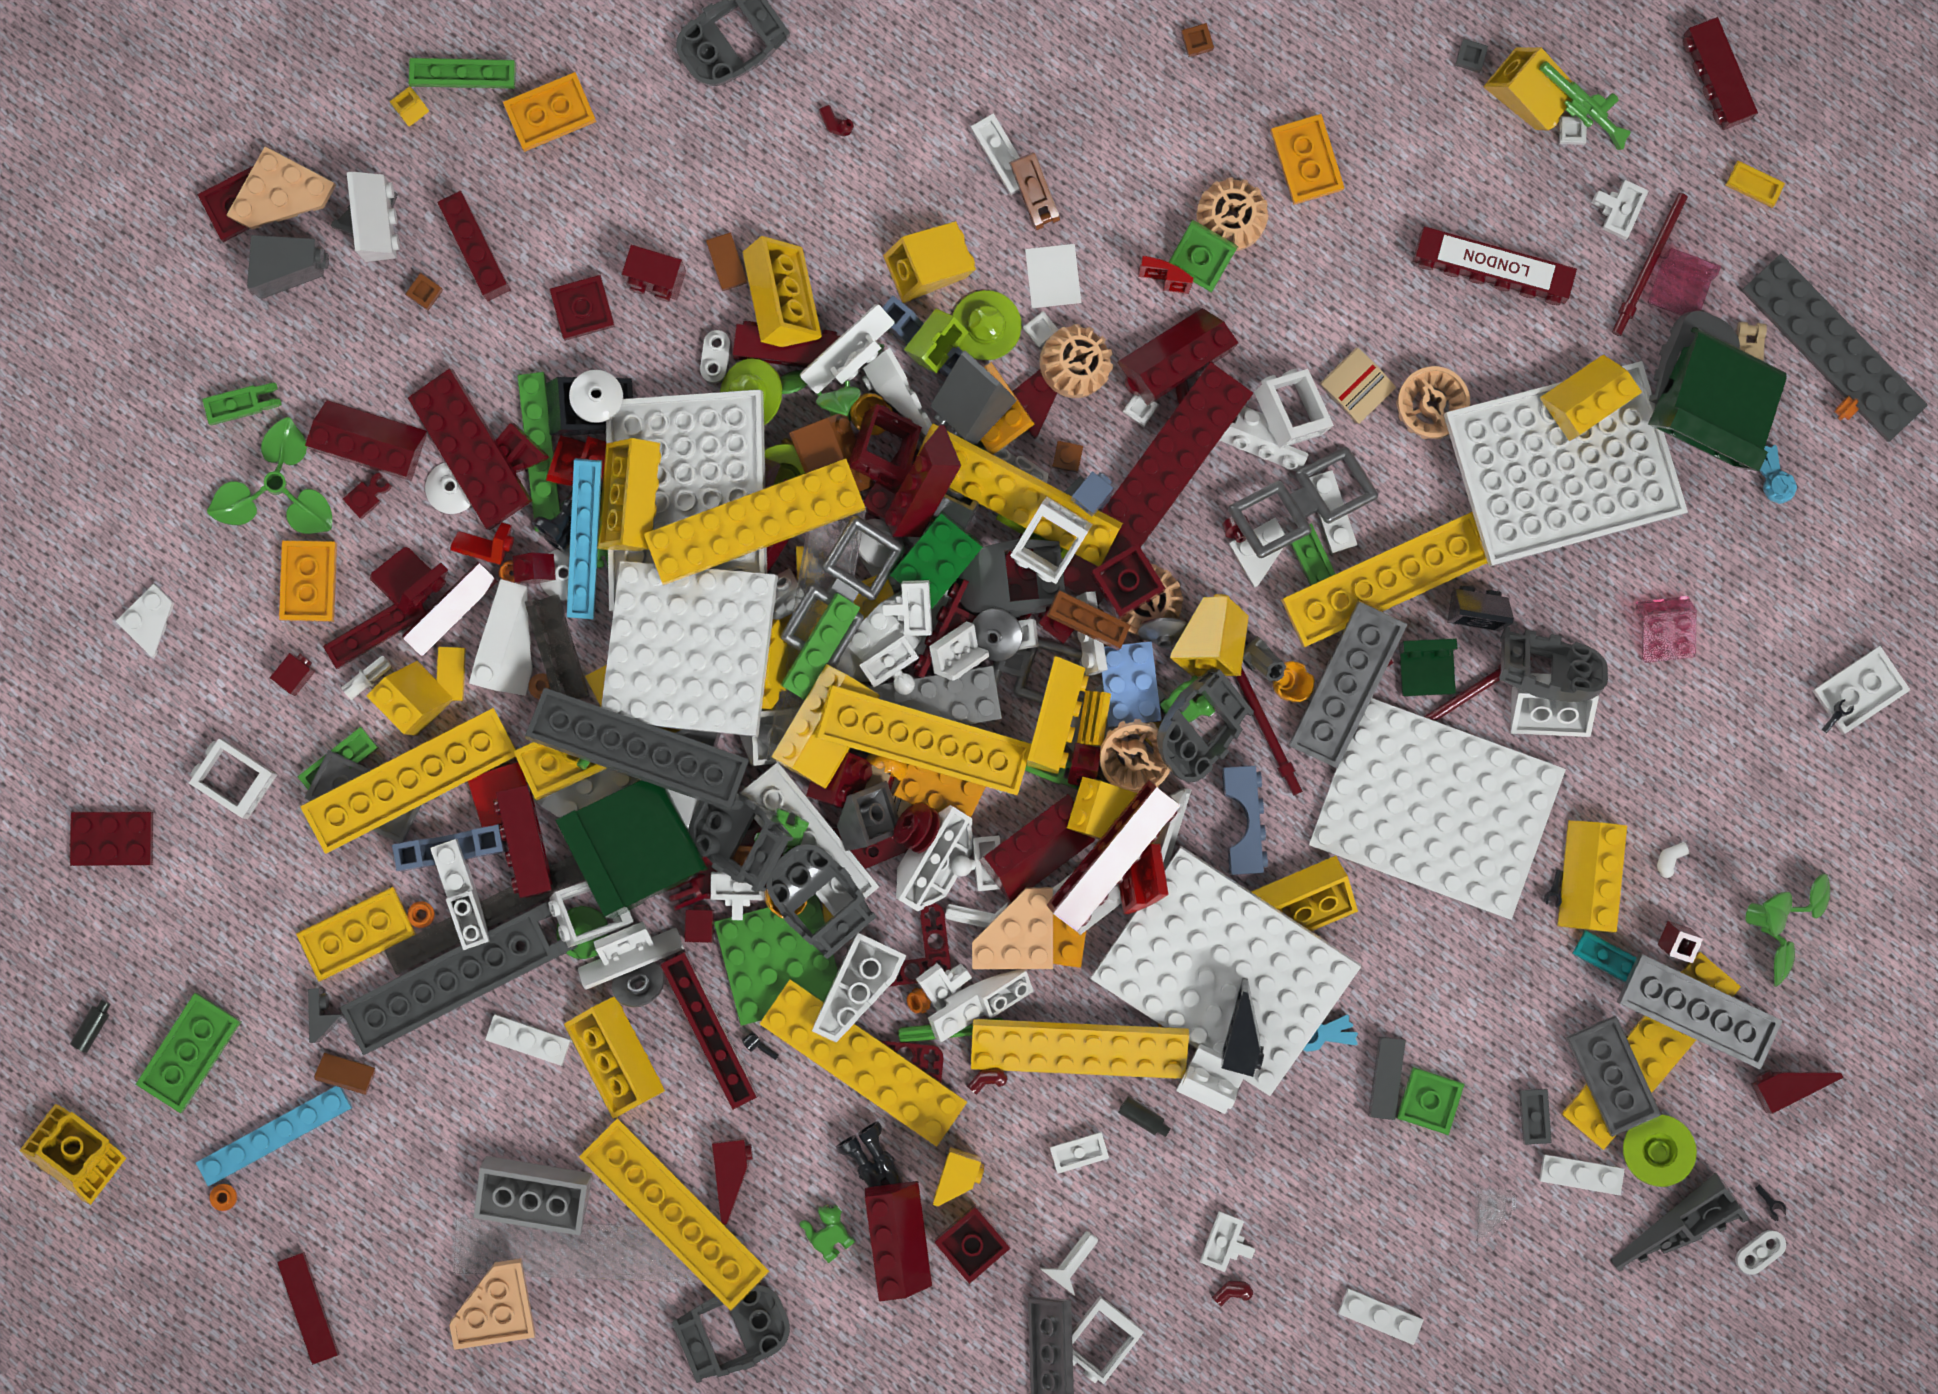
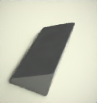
[1368,1036,1406,1120]

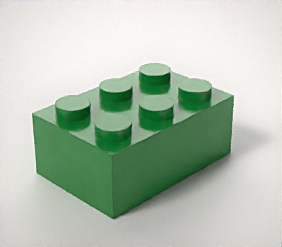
[890,511,984,609]

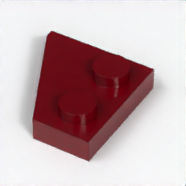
[1012,369,1058,439]
[496,422,549,473]

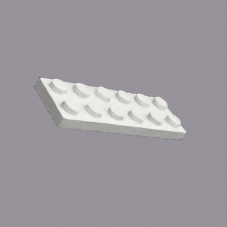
[740,762,879,916]

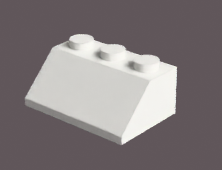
[347,172,400,262]
[1510,673,1599,737]

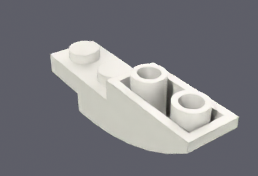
[430,839,489,950]
[928,969,1034,1042]

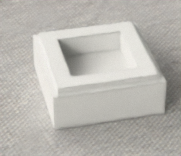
[1559,116,1587,145]
[1023,311,1059,349]
[1122,395,1159,427]

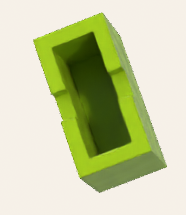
[904,308,969,374]

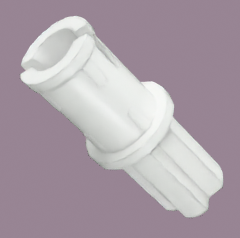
[341,656,391,700]

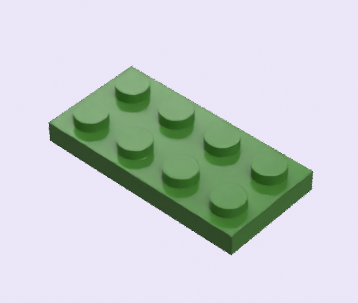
[135,993,242,1113]

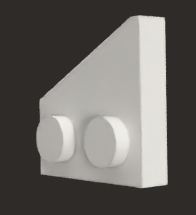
[1229,518,1285,588]
[116,584,174,658]

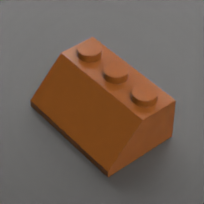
[789,414,874,492]

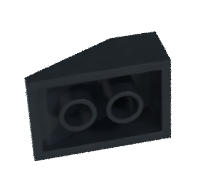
[546,377,633,436]
[1447,586,1514,631]
[1221,978,1264,1077]

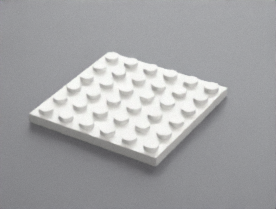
[601,561,778,737]

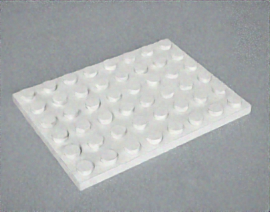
[1443,361,1688,567]
[606,390,767,612]
[1309,698,1566,920]
[1091,846,1361,1096]

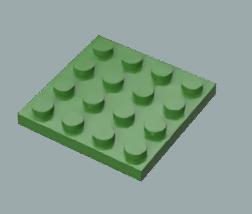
[714,895,838,1026]

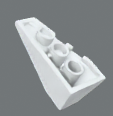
[861,348,932,438]

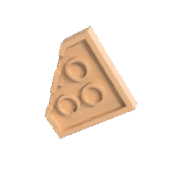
[227,147,336,230]
[972,887,1053,969]
[449,1258,535,1350]

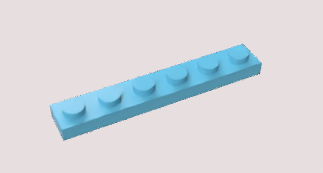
[567,458,602,619]
[196,1086,353,1186]

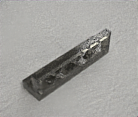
[525,595,590,699]

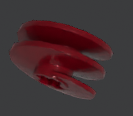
[893,802,940,854]

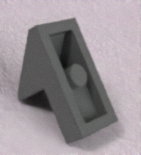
[308,988,344,1043]

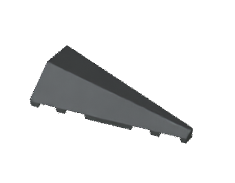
[1611,1173,1750,1272]

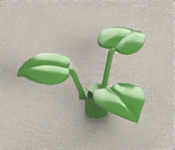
[780,343,885,421]
[207,417,333,534]
[1745,873,1830,987]

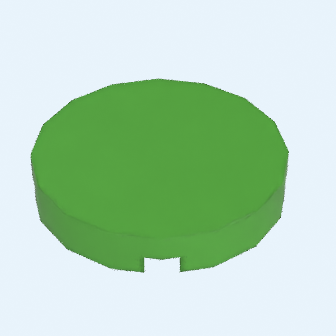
[556,906,609,959]

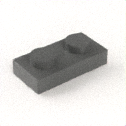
[1519,1089,1552,1145]

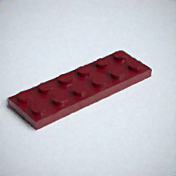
[408,368,532,530]

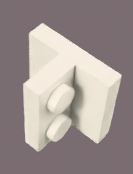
[1176,1044,1245,1114]

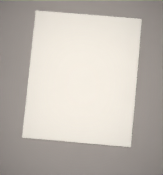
[1025,244,1081,308]

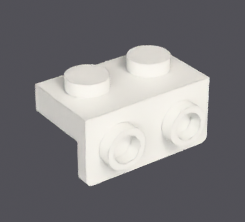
[929,621,989,680]

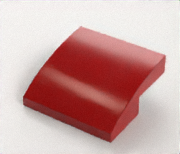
[1138,256,1193,294]
[546,435,606,486]
[467,762,527,828]
[1119,844,1169,914]

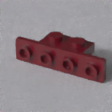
[913,579,976,678]

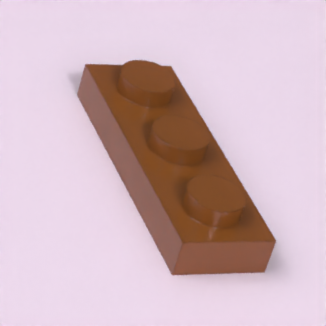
[1047,590,1131,650]

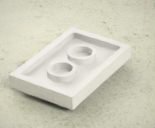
[1812,646,1910,735]

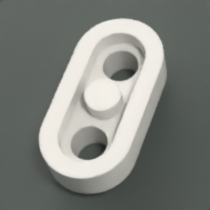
[700,330,731,384]
[1735,1230,1786,1275]

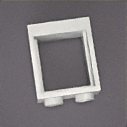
[1254,369,1334,449]
[1010,496,1093,584]
[189,738,277,819]
[548,882,633,948]
[1072,1295,1144,1384]

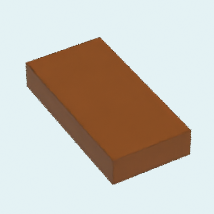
[706,232,747,291]
[314,1053,375,1095]

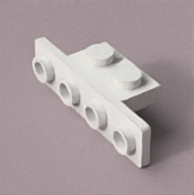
[800,304,894,394]
[1219,406,1308,472]
[578,921,684,990]

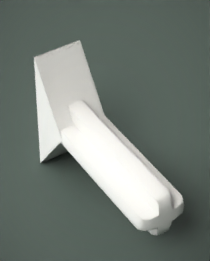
[945,902,1008,928]
[1040,1231,1098,1296]

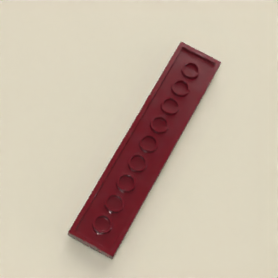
[1063,362,1254,606]

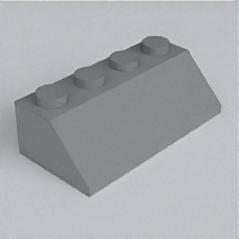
[473,1156,592,1235]

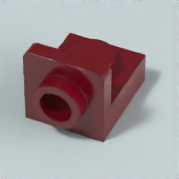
[1037,606,1074,644]
[1068,743,1100,786]

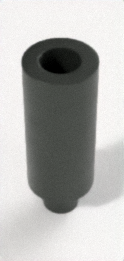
[70,999,111,1053]
[1118,1096,1171,1137]

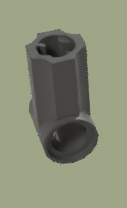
[1243,636,1286,682]

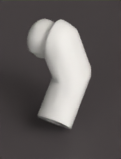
[1657,842,1689,878]

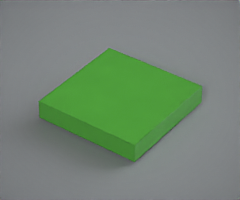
[1169,220,1238,293]
[1396,1067,1465,1135]

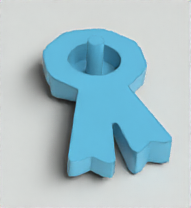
[1759,445,1797,504]
[1303,1015,1358,1052]

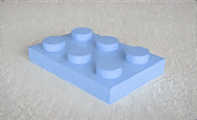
[1101,641,1161,727]

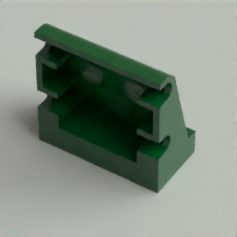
[1648,327,1787,471]
[555,780,708,919]

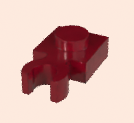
[343,473,392,520]

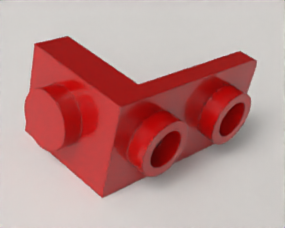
[450,522,514,565]

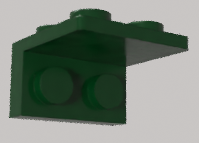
[1399,638,1458,697]

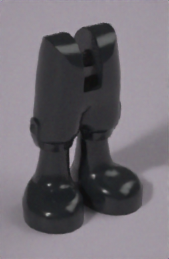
[532,489,602,552]
[836,1121,903,1187]

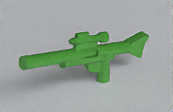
[1539,61,1631,150]

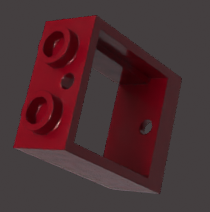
[849,404,922,490]

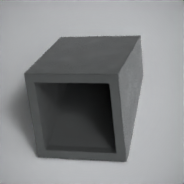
[247,235,329,299]
[930,351,1017,445]

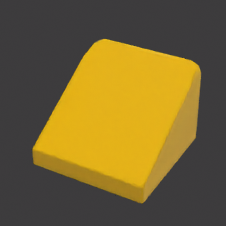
[390,86,429,127]

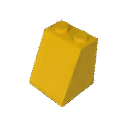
[1483,47,1572,131]
[883,221,976,303]
[1170,594,1249,676]
[366,661,453,736]
[1067,777,1150,845]

